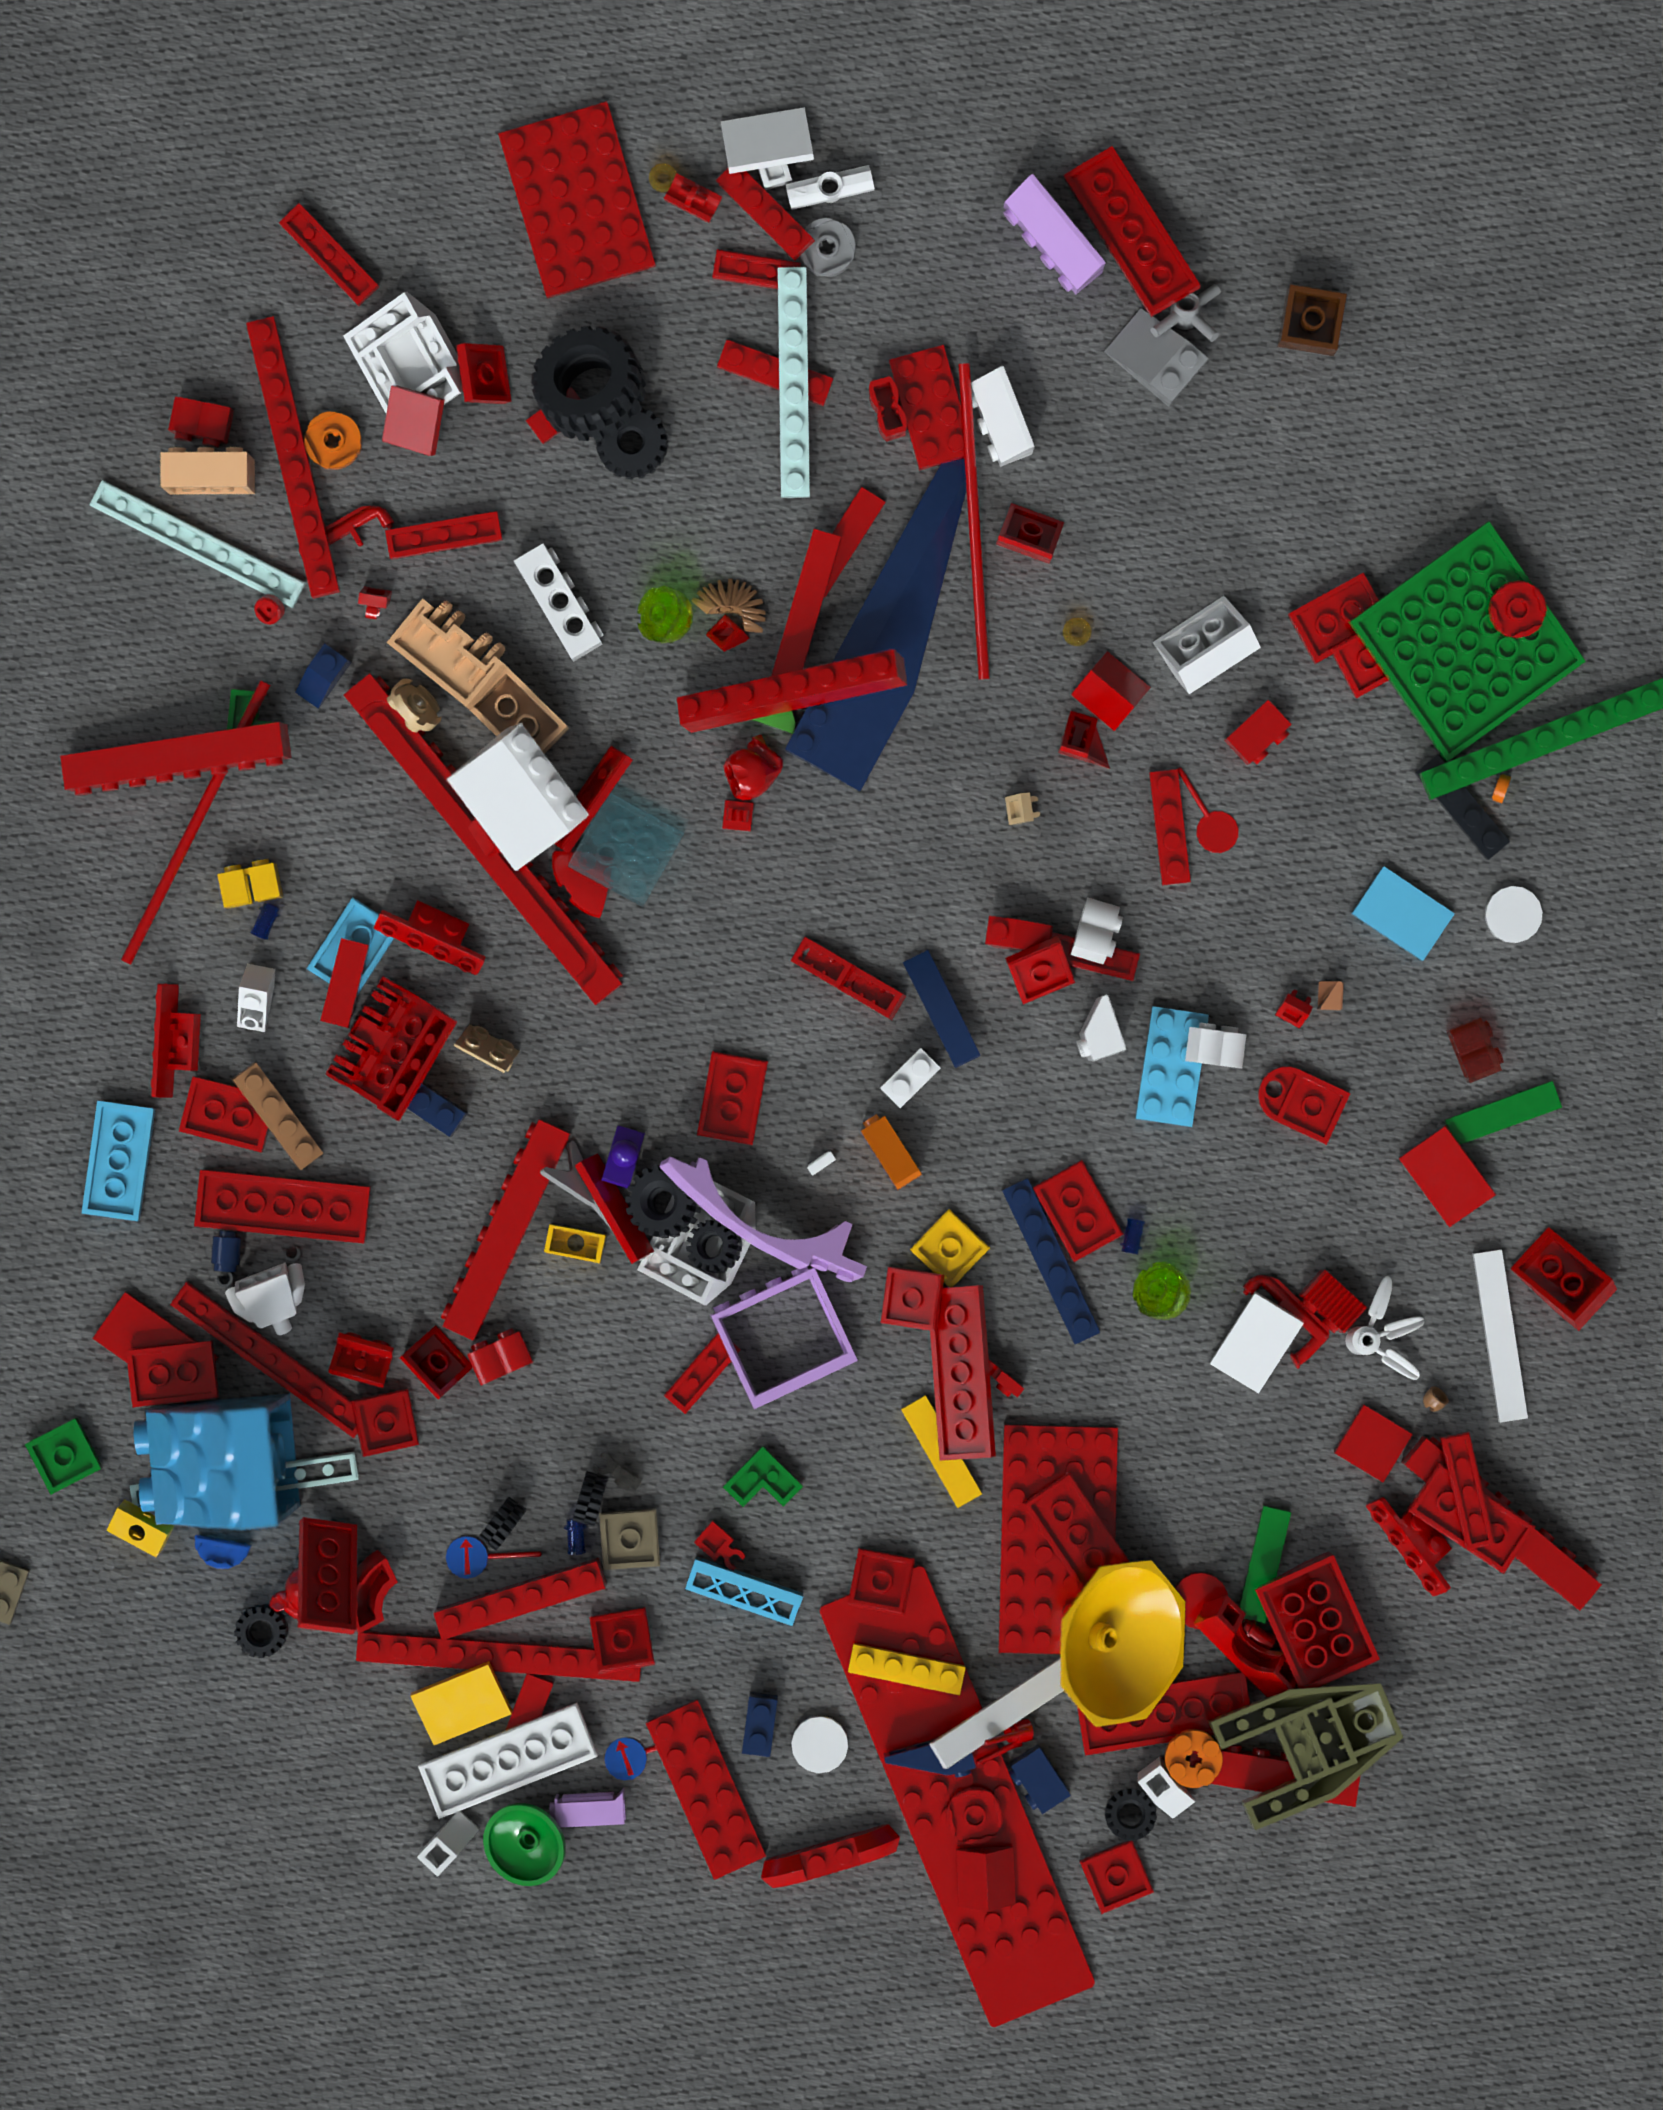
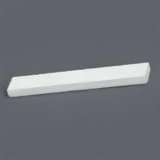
[1472,1249,1528,1423]
[930,1657,1064,1769]

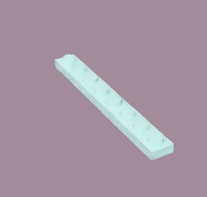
[778,267,810,498]

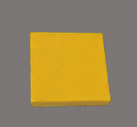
[910,1209,990,1288]

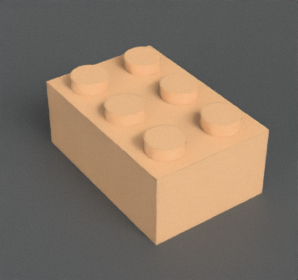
[161,447,255,494]
[470,666,569,754]

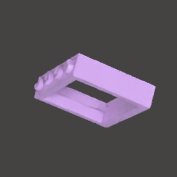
[710,1267,858,1409]

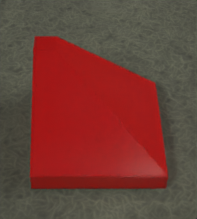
[705,614,749,652]

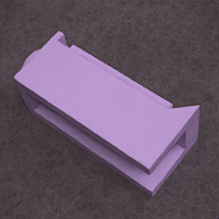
[550,1788,626,1827]

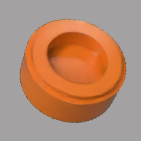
[1491,774,1511,804]

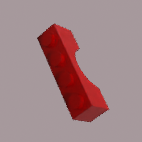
[1194,1595,1296,1697]

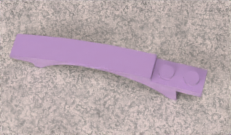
[660,1157,867,1282]

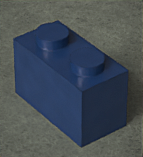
[407,1082,468,1137]
[742,1692,778,1757]
[1009,1743,1071,1814]

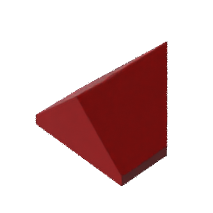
[1058,711,1110,769]

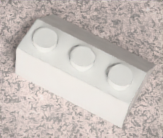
[971,366,1035,467]
[1153,596,1261,694]
[1076,995,1126,1061]

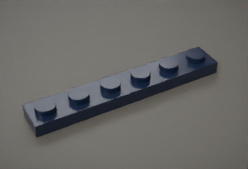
[1002,1178,1100,1345]

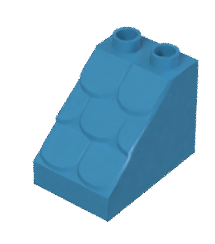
[134,1393,300,1529]

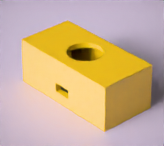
[544,1224,606,1263]
[106,1499,174,1557]

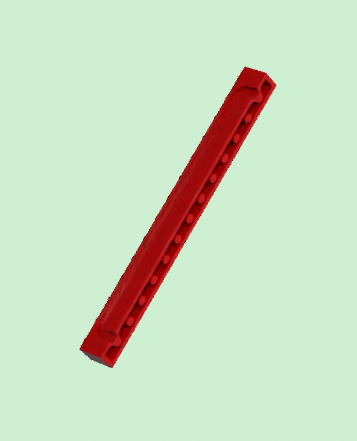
[343,673,623,1006]

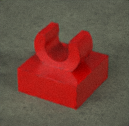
[358,586,392,620]
[722,800,754,832]
[1275,989,1313,1028]

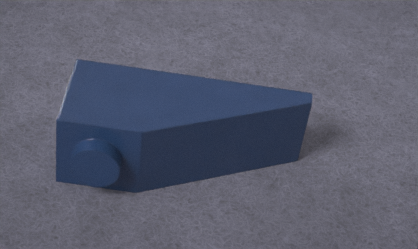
[884,1738,976,1777]

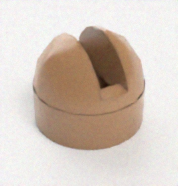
[1423,1386,1449,1412]

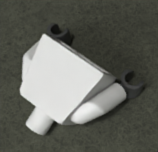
[217,1246,305,1335]

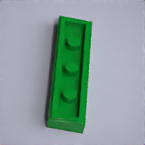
[1445,1081,1562,1145]
[1239,1505,1291,1623]

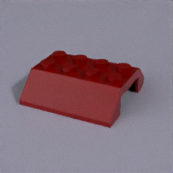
[325,976,457,1121]

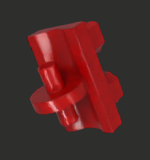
[664,173,723,224]

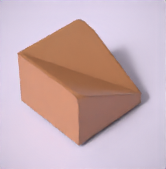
[1317,981,1343,1010]

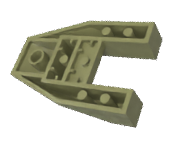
[1208,1683,1404,1831]

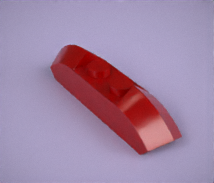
[761,1824,900,1888]

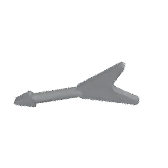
[540,1141,645,1261]

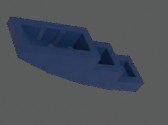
[903,950,981,1068]

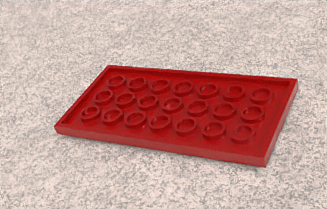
[998,1424,1118,1654]

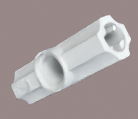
[786,165,874,210]

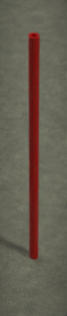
[958,363,990,680]
[121,680,271,965]

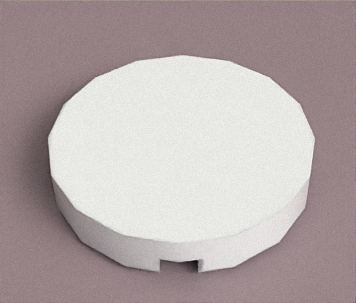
[1484,886,1543,943]
[791,1716,848,1773]

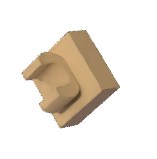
[1005,792,1040,825]

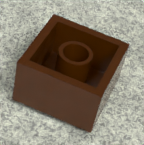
[1277,284,1347,356]

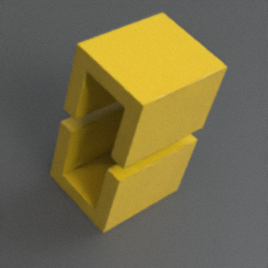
[217,859,283,909]

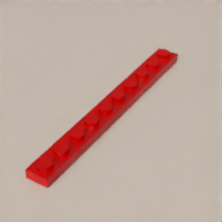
[246,316,341,599]
[356,1632,641,1682]

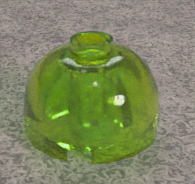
[637,586,694,643]
[1132,1262,1191,1320]

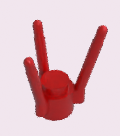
[976,1718,1034,1765]

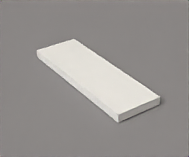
[418,1702,598,1819]

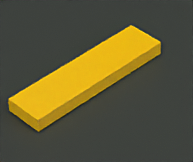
[901,1395,982,1508]

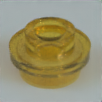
[649,163,676,193]
[1063,618,1091,646]

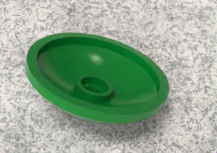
[483,1803,566,1886]

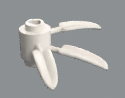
[1345,1276,1425,1380]

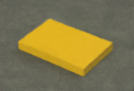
[410,1661,512,1745]

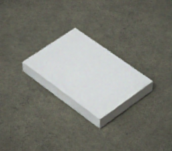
[721,107,814,174]
[1210,1291,1304,1393]

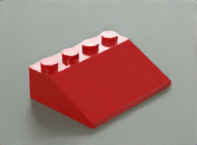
[1255,1551,1380,1689]

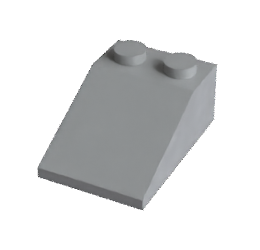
[1104,308,1208,407]

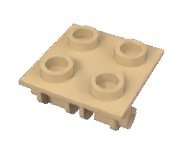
[454,1025,520,1073]

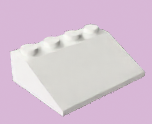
[447,723,589,871]

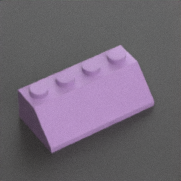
[1003,174,1106,294]

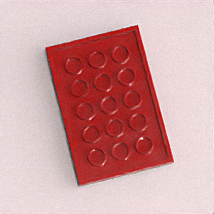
[498,101,656,299]

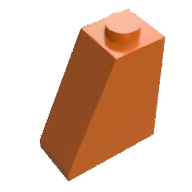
[861,1114,922,1190]

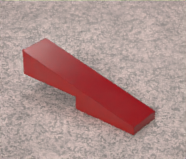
[791,937,906,1021]

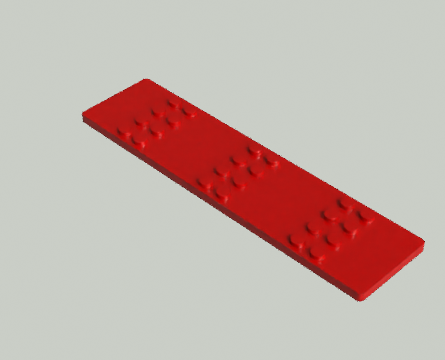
[820,1565,1095,2027]

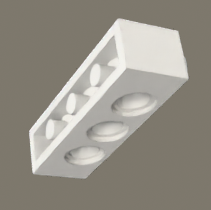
[514,544,604,662]

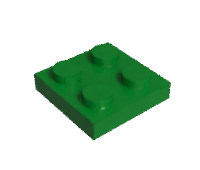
[25,1418,103,1495]

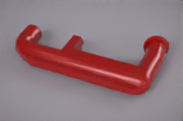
[299,506,394,557]
[1243,1275,1329,1369]

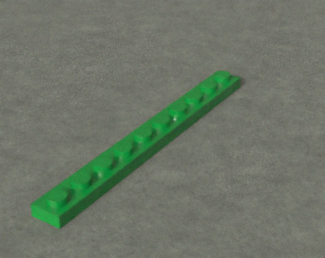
[1419,678,1663,801]

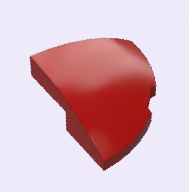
[552,851,613,918]

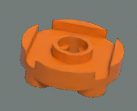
[304,411,362,470]
[1164,1729,1223,1788]

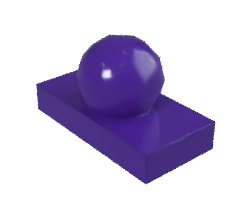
[601,1125,645,1188]

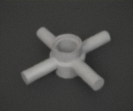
[1151,284,1221,342]

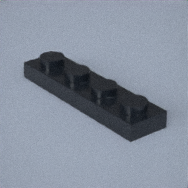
[1415,754,1510,860]

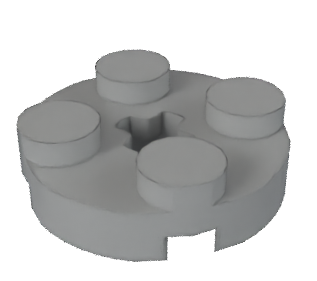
[800,218,856,277]

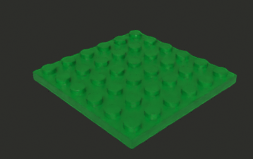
[1349,522,1586,762]

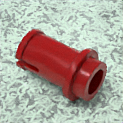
[1242,1619,1276,1650]

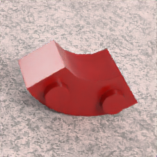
[356,1550,398,1634]

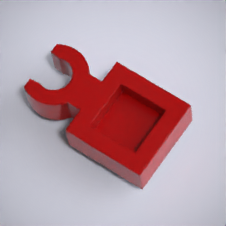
[989,1360,1024,1398]
[694,1520,746,1571]

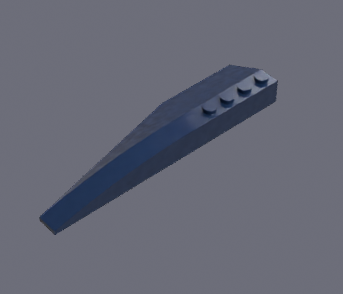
[785,459,966,791]

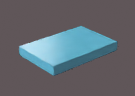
[1351,866,1455,961]
[307,897,395,996]

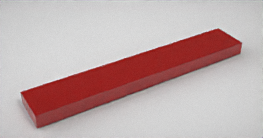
[771,529,841,676]

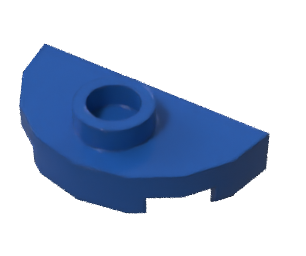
[195,1534,252,1569]

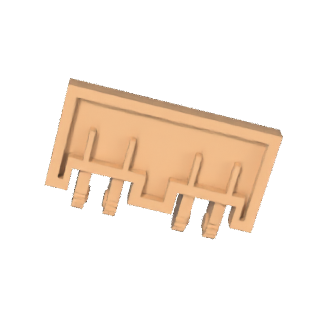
[387,598,506,710]

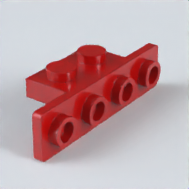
[373,900,486,975]
[151,983,201,1098]
[1366,1497,1452,1596]

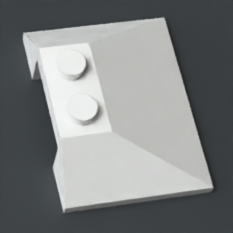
[343,292,463,413]
[637,1181,756,1305]

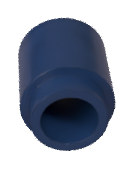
[211,1231,241,1272]

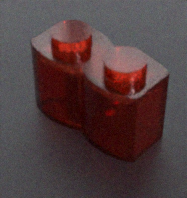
[1446,1017,1504,1083]

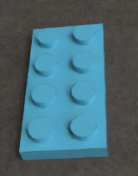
[1135,1006,1209,1127]
[82,1101,156,1221]

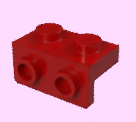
[328,1332,394,1388]

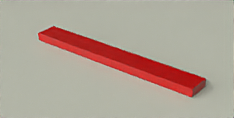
[170,1281,358,1438]

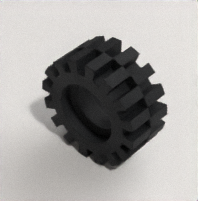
[686,1220,742,1273]
[573,1471,608,1526]
[478,1496,527,1551]
[234,1604,288,1658]
[1105,1788,1157,1841]

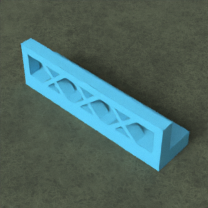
[685,1556,804,1626]

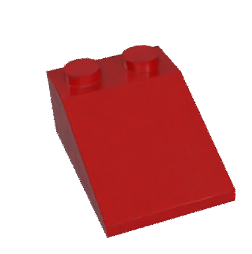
[1510,1227,1617,1331]

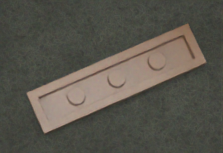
[232,1062,323,1170]

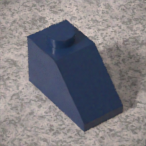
[295,643,351,709]

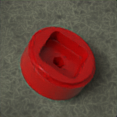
[254,594,285,625]

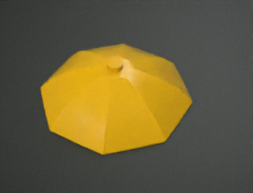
[1060,1560,1185,1727]

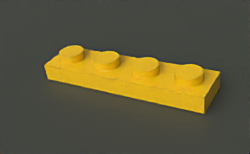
[848,1643,966,1695]

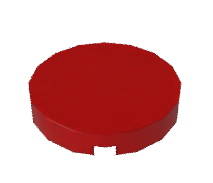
[1488,581,1547,638]
[1174,1572,1228,1629]
[947,1787,1003,1845]

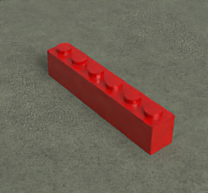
[433,1557,607,1640]
[1187,1744,1361,1807]

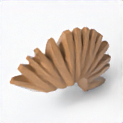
[691,579,766,633]

